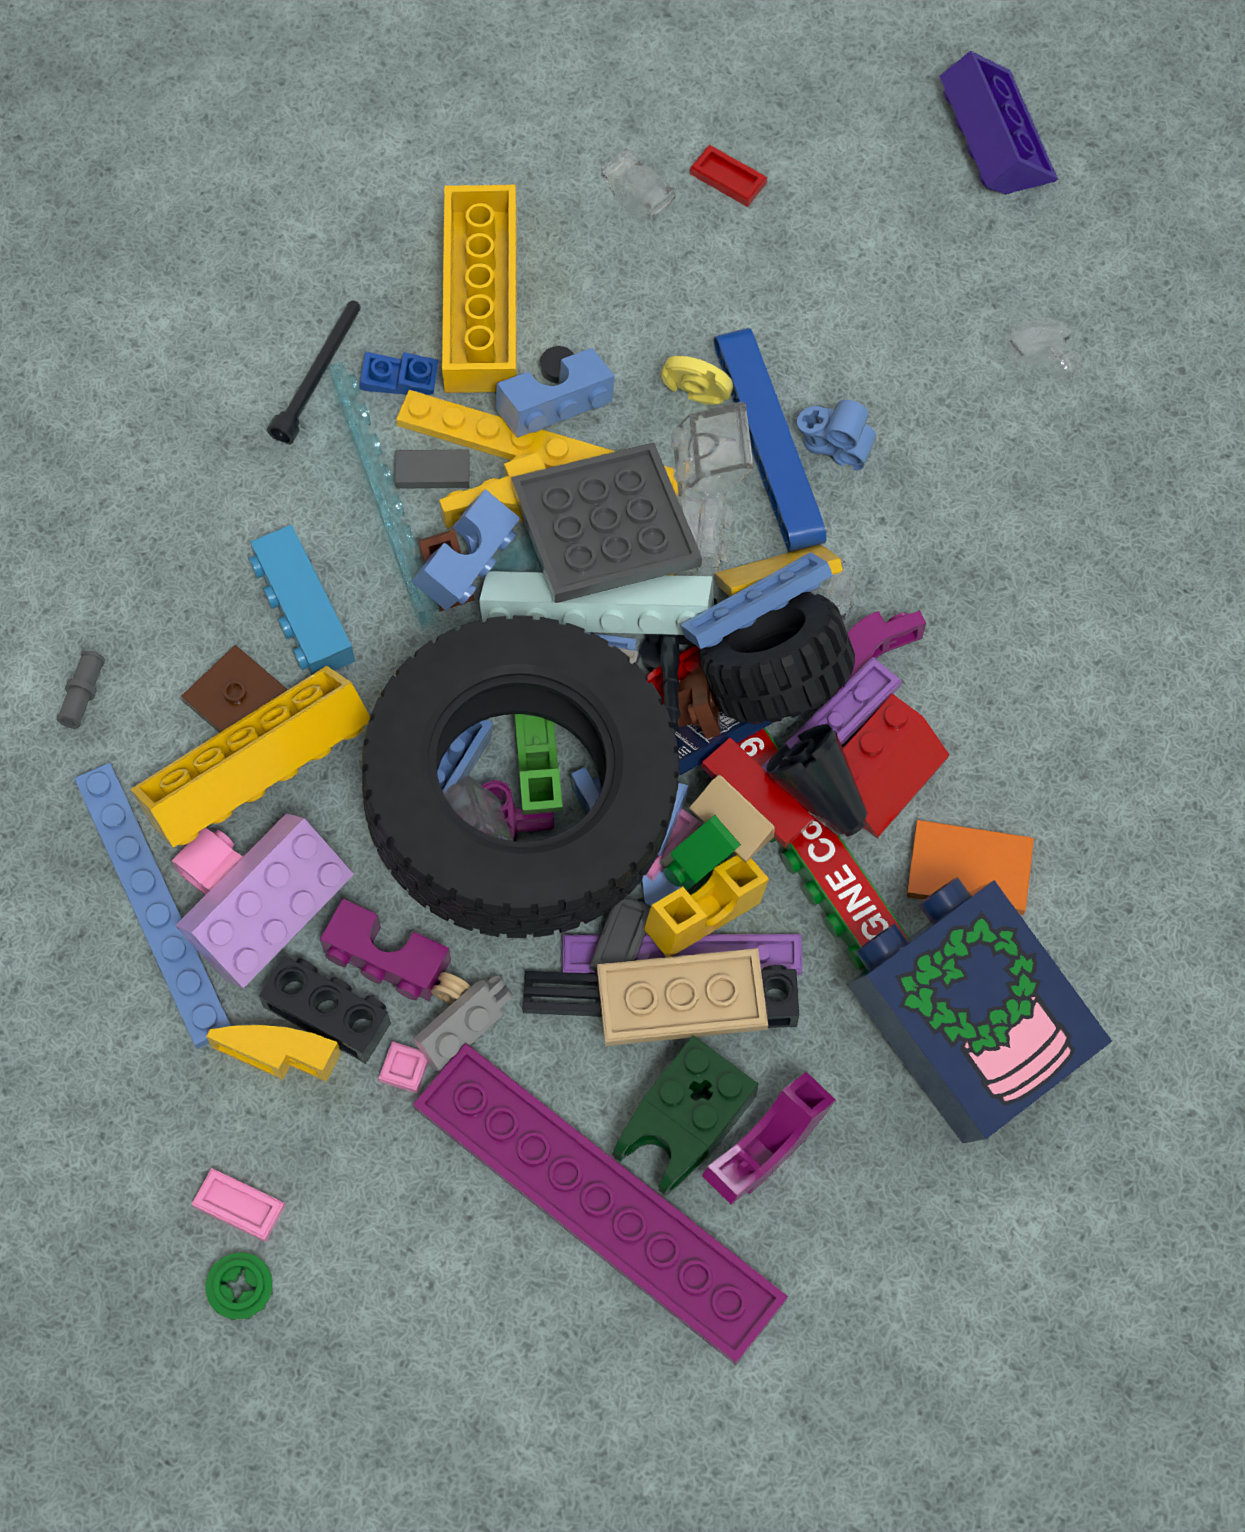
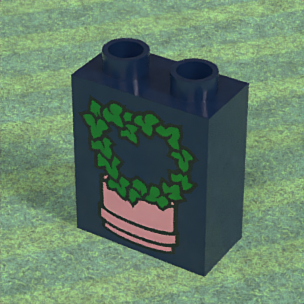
[847,877,1112,1143]

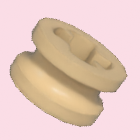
[431,972,471,1005]

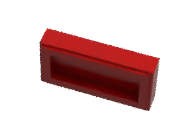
[690,144,768,207]

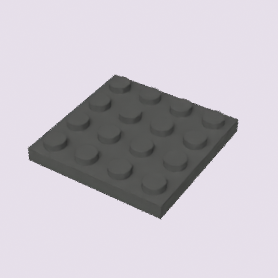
[511,442,702,603]

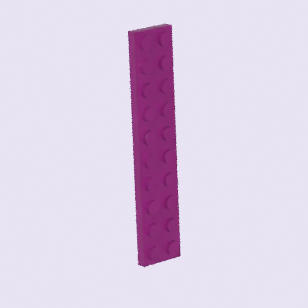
[413,1043,788,1366]

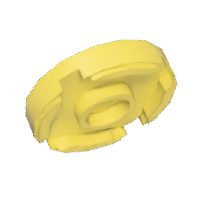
[660,356,733,405]

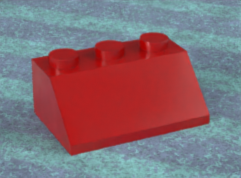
[843,693,949,839]

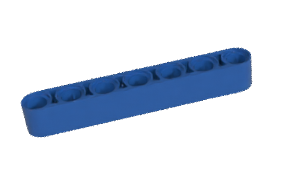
[714,327,826,552]

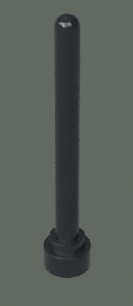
[267,300,361,445]

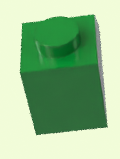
[660,815,741,891]

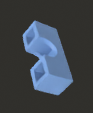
[496,348,615,438]
[411,489,520,611]

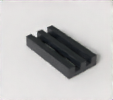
[522,971,602,1017]

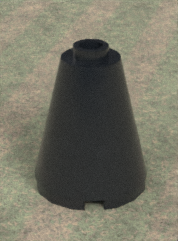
[766,724,868,836]

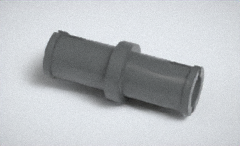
[56,651,105,729]

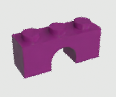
[320,899,451,1001]

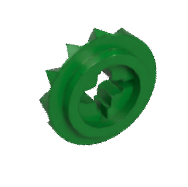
[205,1252,273,1321]

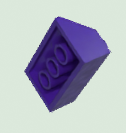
[939,51,1058,195]

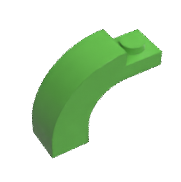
[515,714,563,815]

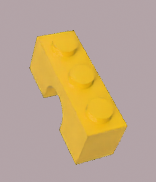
[644,855,769,957]

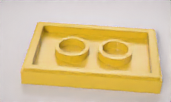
[714,544,843,597]

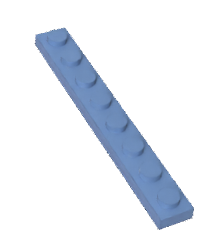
[74,762,231,1049]

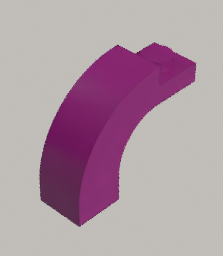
[838,610,926,720]
[702,1072,836,1205]

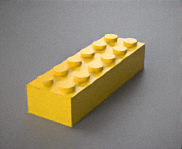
[442,185,517,393]
[130,666,371,848]

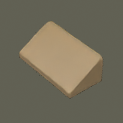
[690,775,775,863]

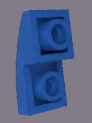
[358,351,439,395]

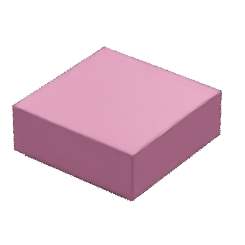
[378,1041,428,1094]

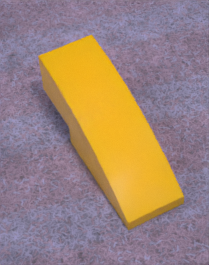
[206,1025,341,1082]

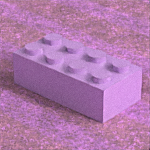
[175,813,354,988]

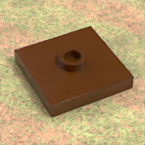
[181,645,288,733]

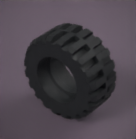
[699,592,855,724]

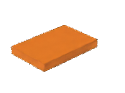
[906,820,1034,915]

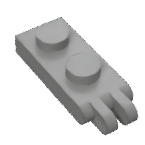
[413,975,512,1072]

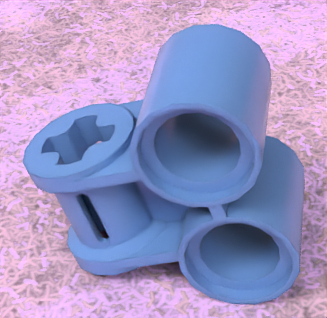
[797,400,876,471]

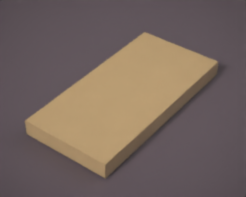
[597,948,768,1046]

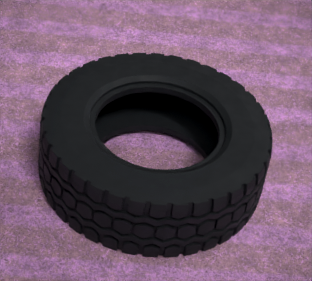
[362,615,679,938]

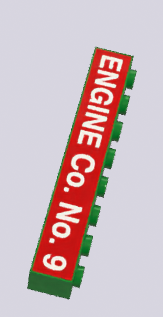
[737,728,909,971]

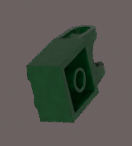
[612,1035,759,1196]

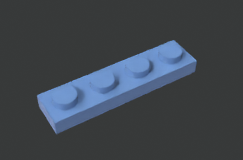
[680,552,833,649]

